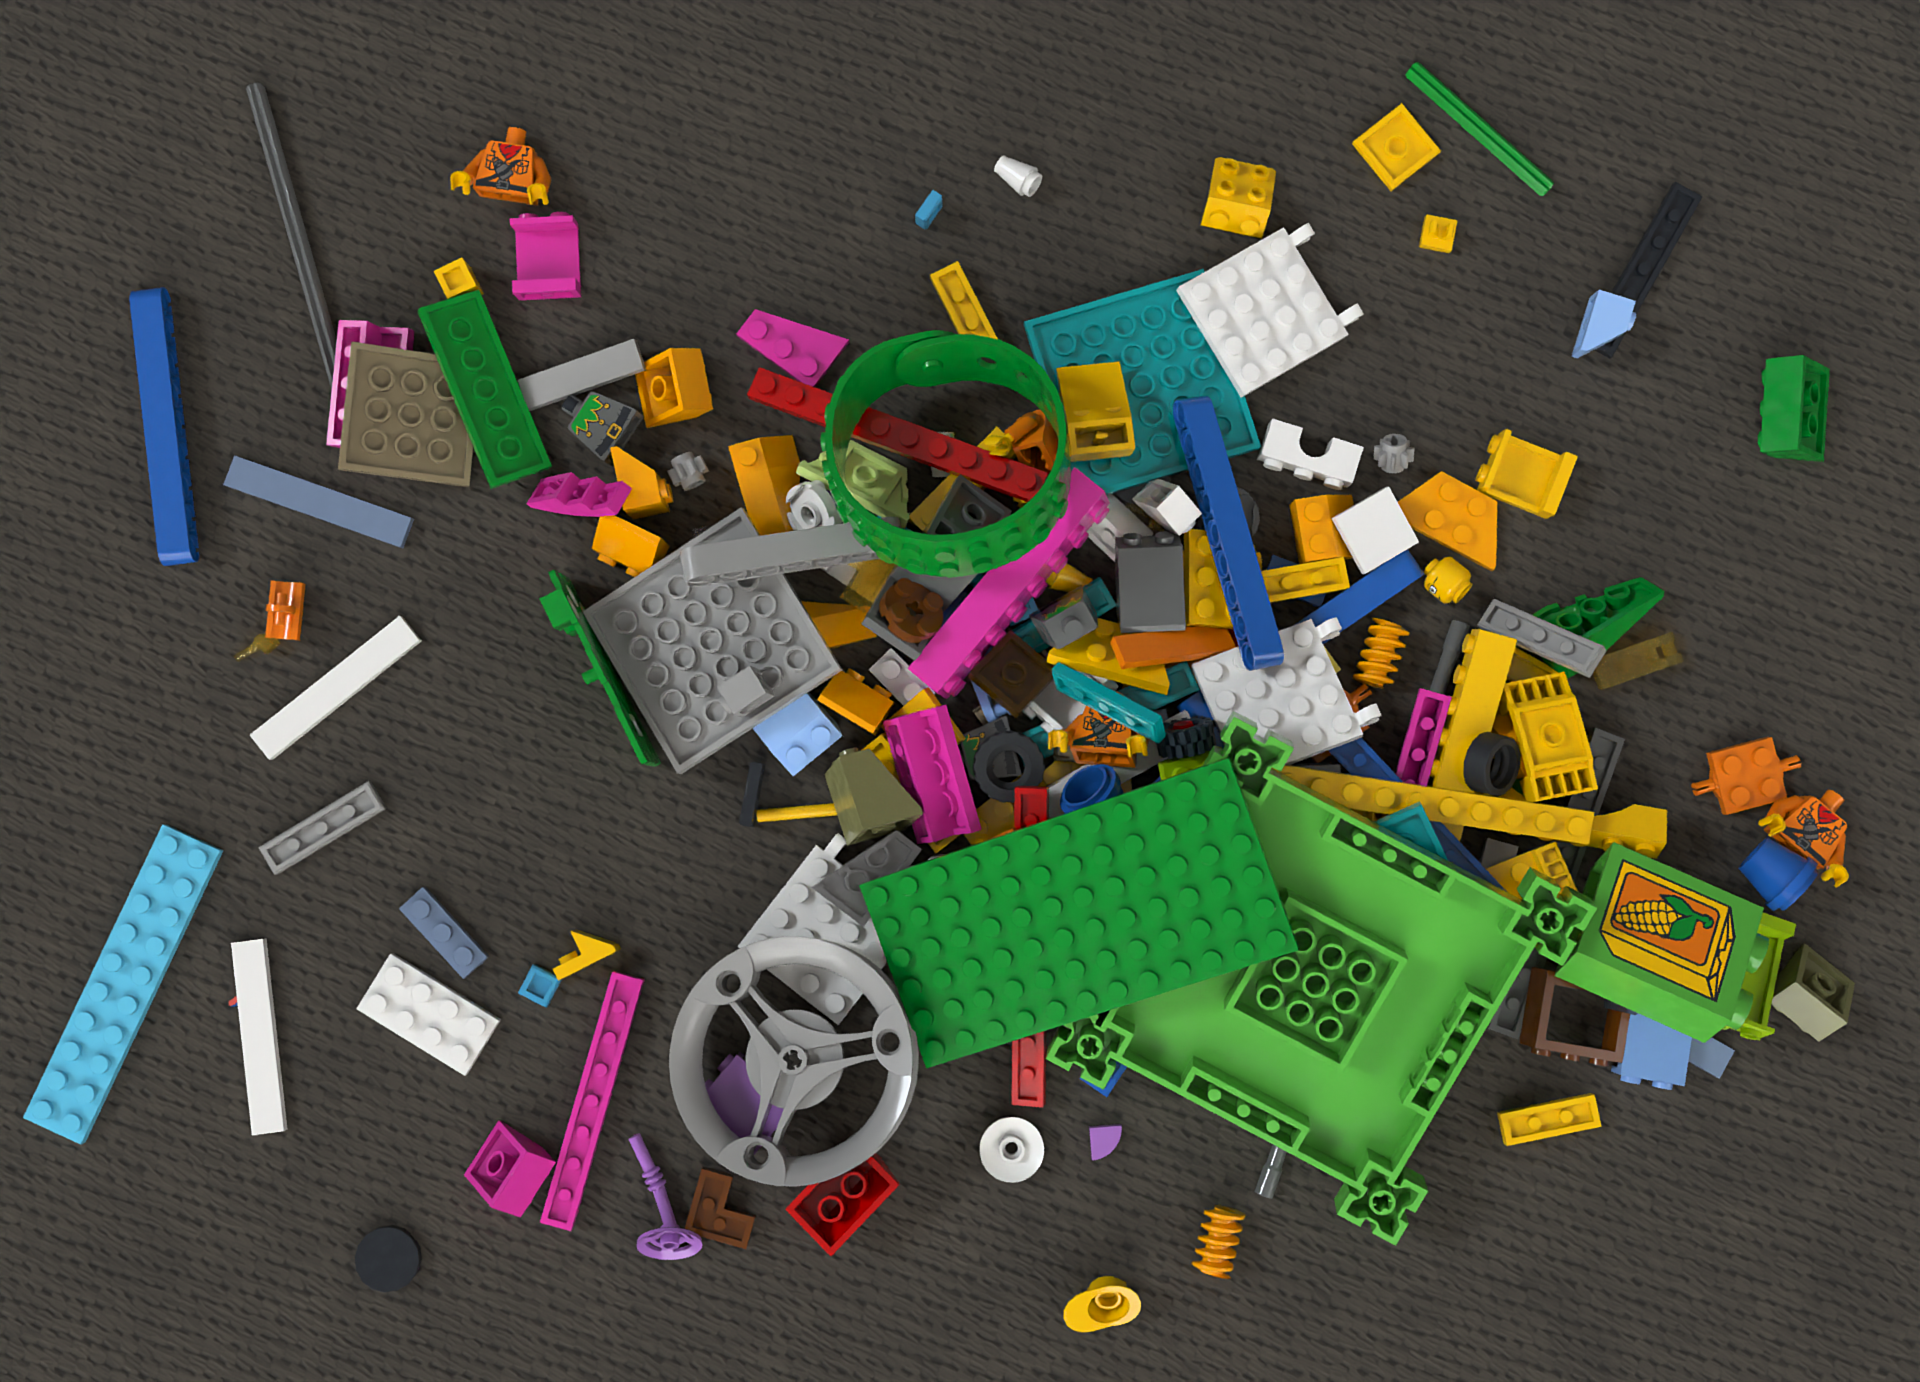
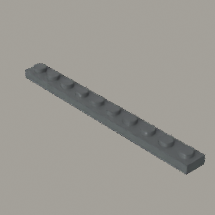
[1487,728,1625,1040]

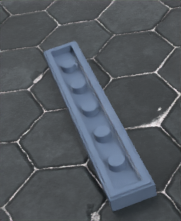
[223,455,414,548]

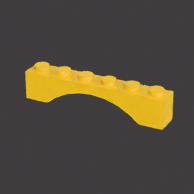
[1474,787,1667,859]

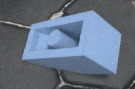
[1571,290,1636,358]

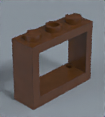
[1519,967,1630,1067]

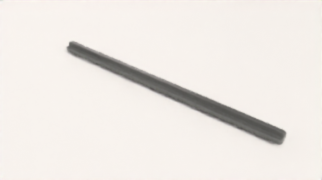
[246,82,337,390]

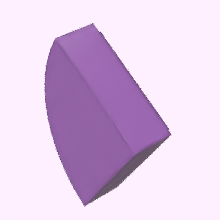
[1089,1124,1122,1160]

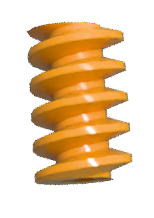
[1353,618,1410,689]
[1192,1205,1246,1279]

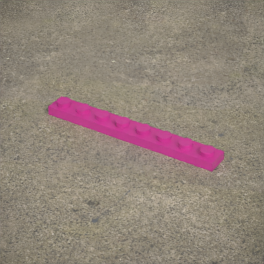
[540,971,645,1231]

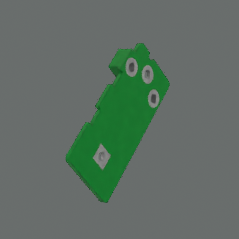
[539,569,661,767]

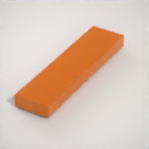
[1110,626,1236,669]

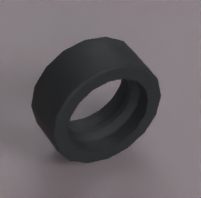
[1463,732,1521,797]

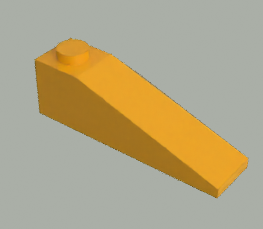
[728,435,800,536]
[801,601,877,649]

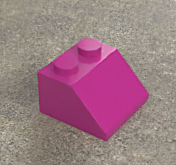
[464,1120,556,1217]

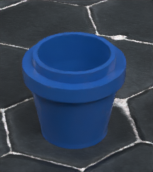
[1060,764,1124,813]
[1738,837,1818,911]

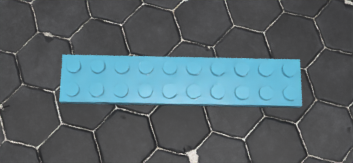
[23,824,224,1145]

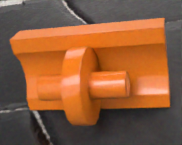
[265,580,305,641]

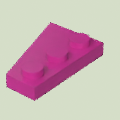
[736,309,850,387]

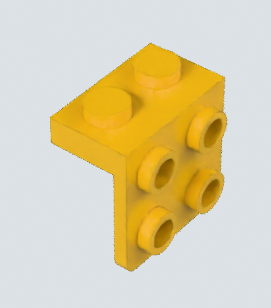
[1201,157,1276,239]

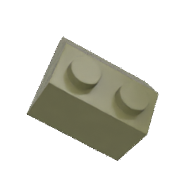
[1772,943,1855,1042]

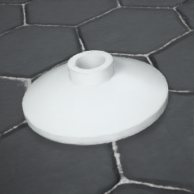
[980,1117,1044,1183]

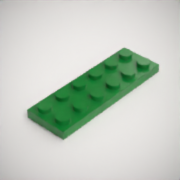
[418,290,552,489]

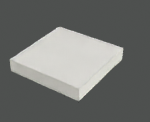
[1331,486,1419,574]

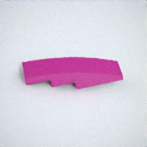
[526,472,632,517]

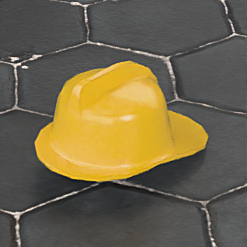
[1063,1276,1141,1332]

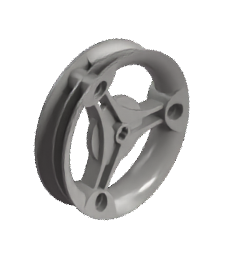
[669,936,919,1187]

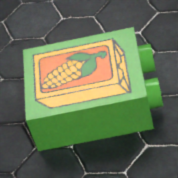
[1554,842,1769,1043]

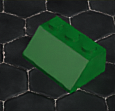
[1758,355,1830,462]

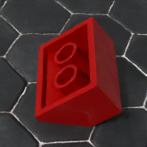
[785,1153,900,1256]

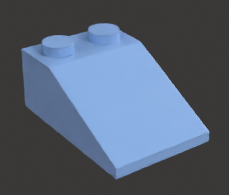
[753,692,843,776]

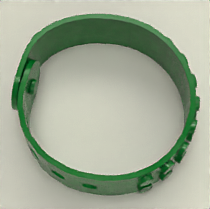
[821,330,1071,578]

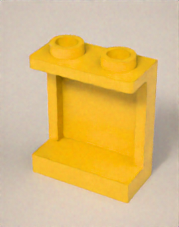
[1475,429,1578,519]

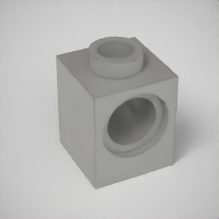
[717,665,774,717]

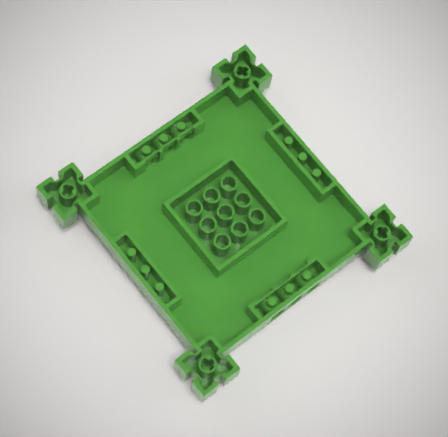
[1045,711,1598,1246]

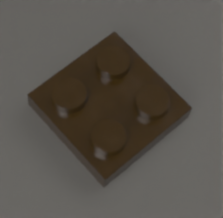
[968,630,1054,719]

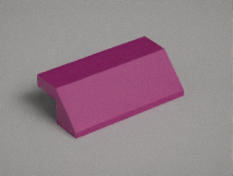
[326,320,415,448]
[1395,688,1452,786]
[883,705,982,844]

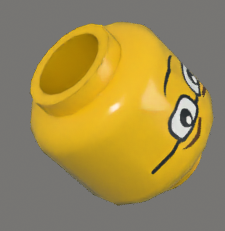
[1424,557,1473,604]

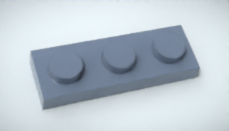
[399,887,489,979]

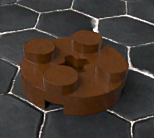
[879,578,943,643]

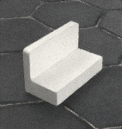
[1087,494,1153,562]

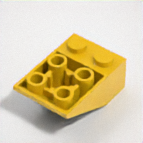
[1056,361,1135,462]

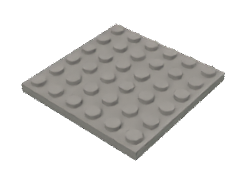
[583,507,843,774]

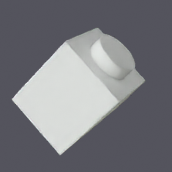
[1132,479,1202,536]

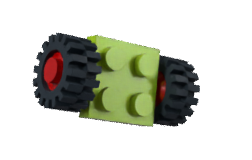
[1156,716,1222,780]

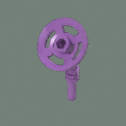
[628,1133,702,1260]

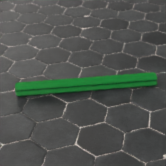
[1406,62,1554,196]

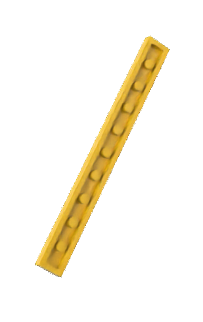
[1272,765,1595,844]

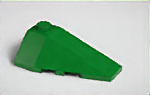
[1532,577,1665,679]

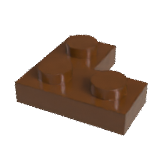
[685,1167,756,1249]

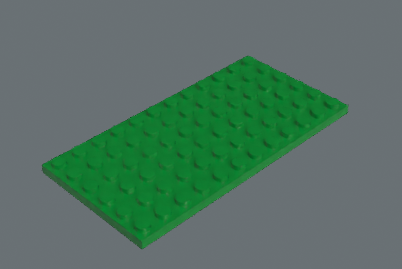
[859,757,1299,1069]

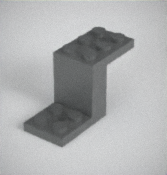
[861,475,1012,661]

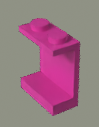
[510,212,581,300]

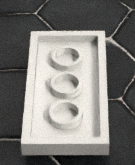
[356,953,501,1076]

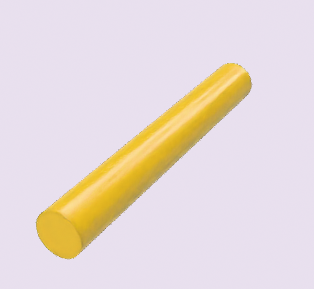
[757,803,837,822]

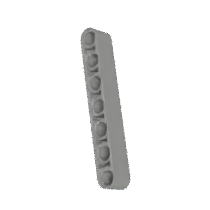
[680,517,902,587]

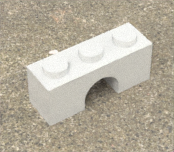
[1257,419,1364,490]

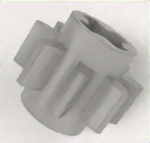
[1374,434,1415,473]
[667,452,709,491]

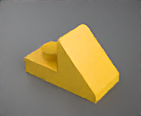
[553,929,621,980]

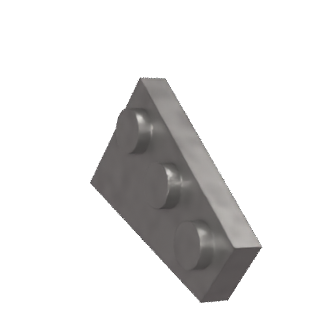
[811,830,922,927]

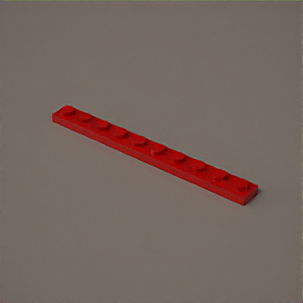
[747,367,1049,502]
[1012,786,1049,1107]

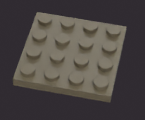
[338,342,473,487]

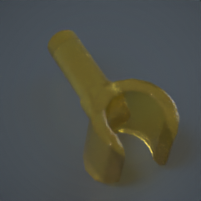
[1125,502,1164,532]
[234,633,280,662]

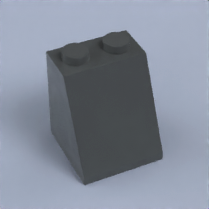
[1115,532,1186,633]

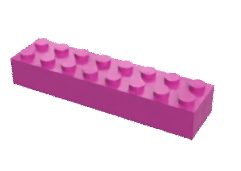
[907,467,1110,699]

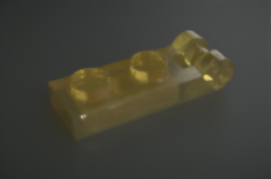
[1593,631,1684,690]

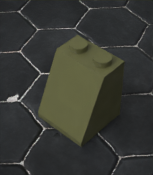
[824,747,923,846]

